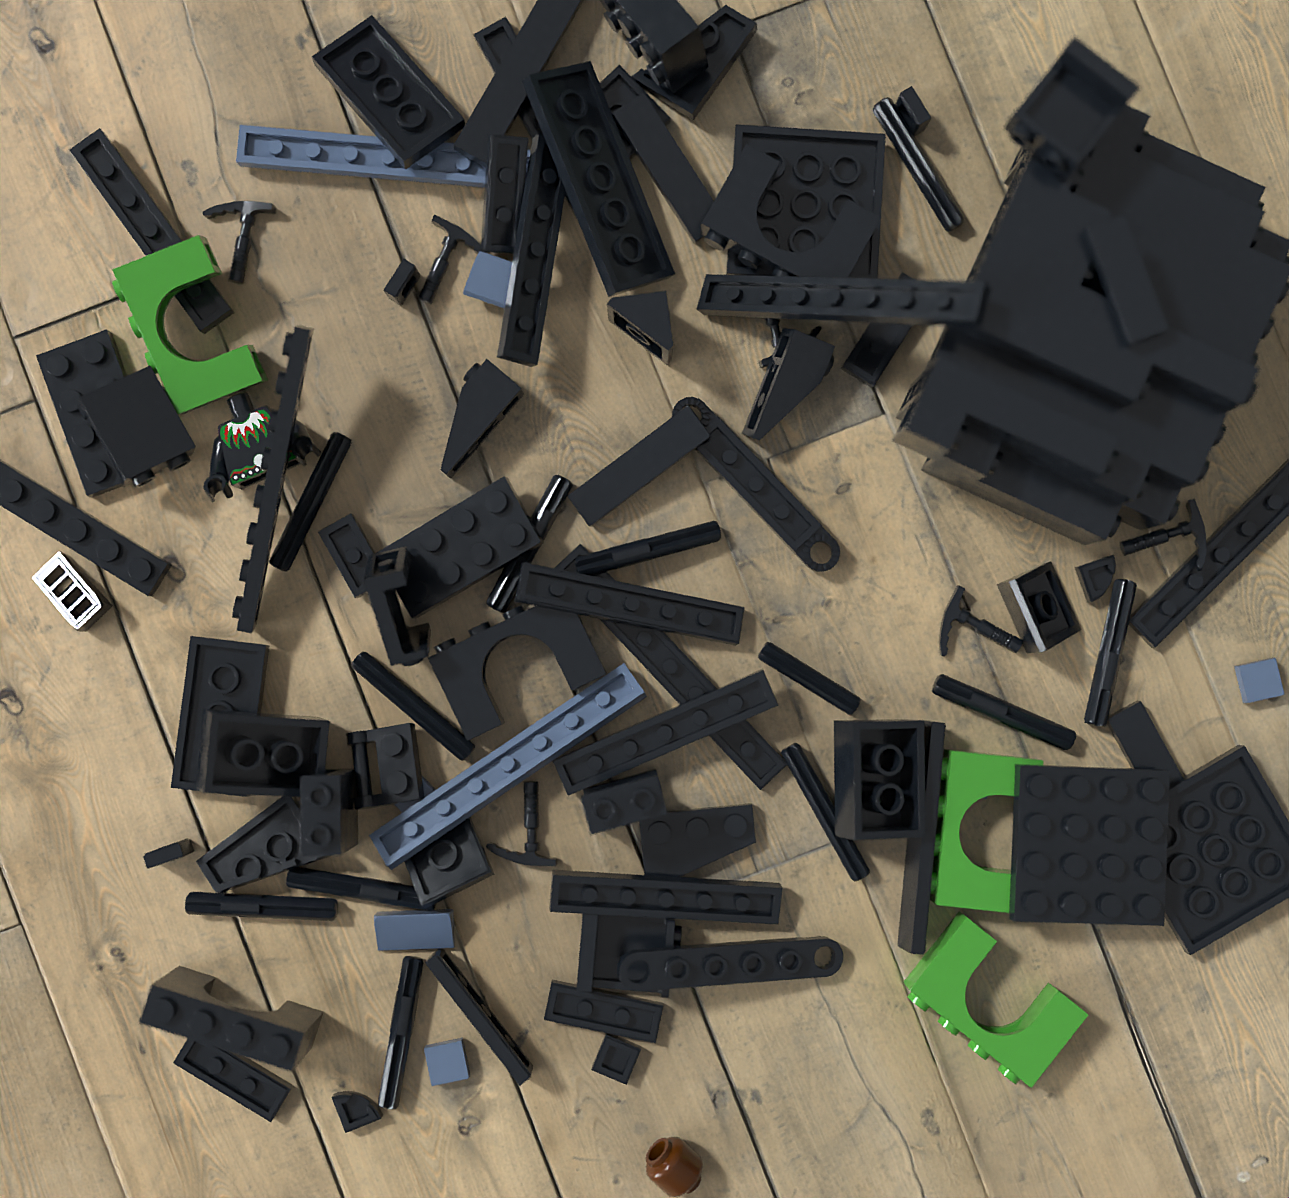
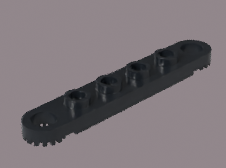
[672,396,840,572]
[616,936,843,992]

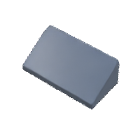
[463,251,512,309]
[374,909,455,951]

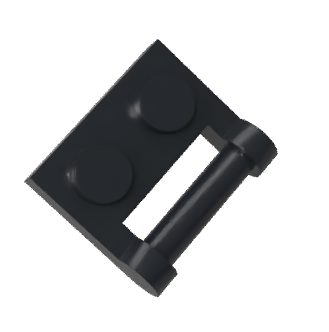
[346,723,424,810]

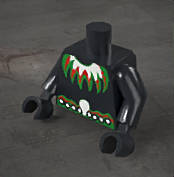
[203,393,321,502]

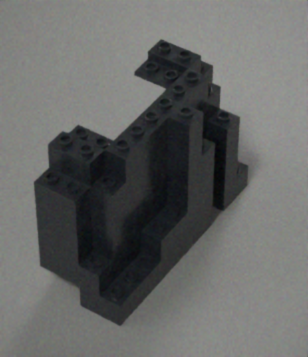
[892,105,1289,545]

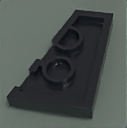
[631,5,757,120]
[196,796,330,893]
[639,803,756,877]

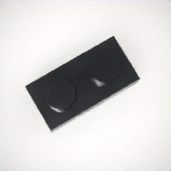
[318,513,376,598]

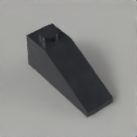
[742,328,835,441]
[440,359,524,479]

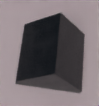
[607,291,673,365]
[997,561,1081,653]

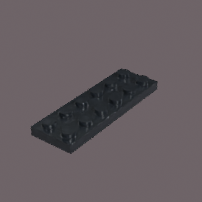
[522,61,675,297]

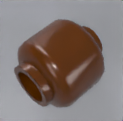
[646,1137,703,1197]

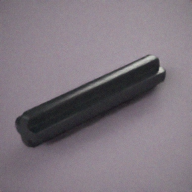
[758,642,861,715]

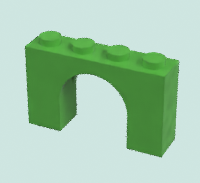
[112,235,268,415]
[930,749,1044,913]
[903,911,1089,1088]

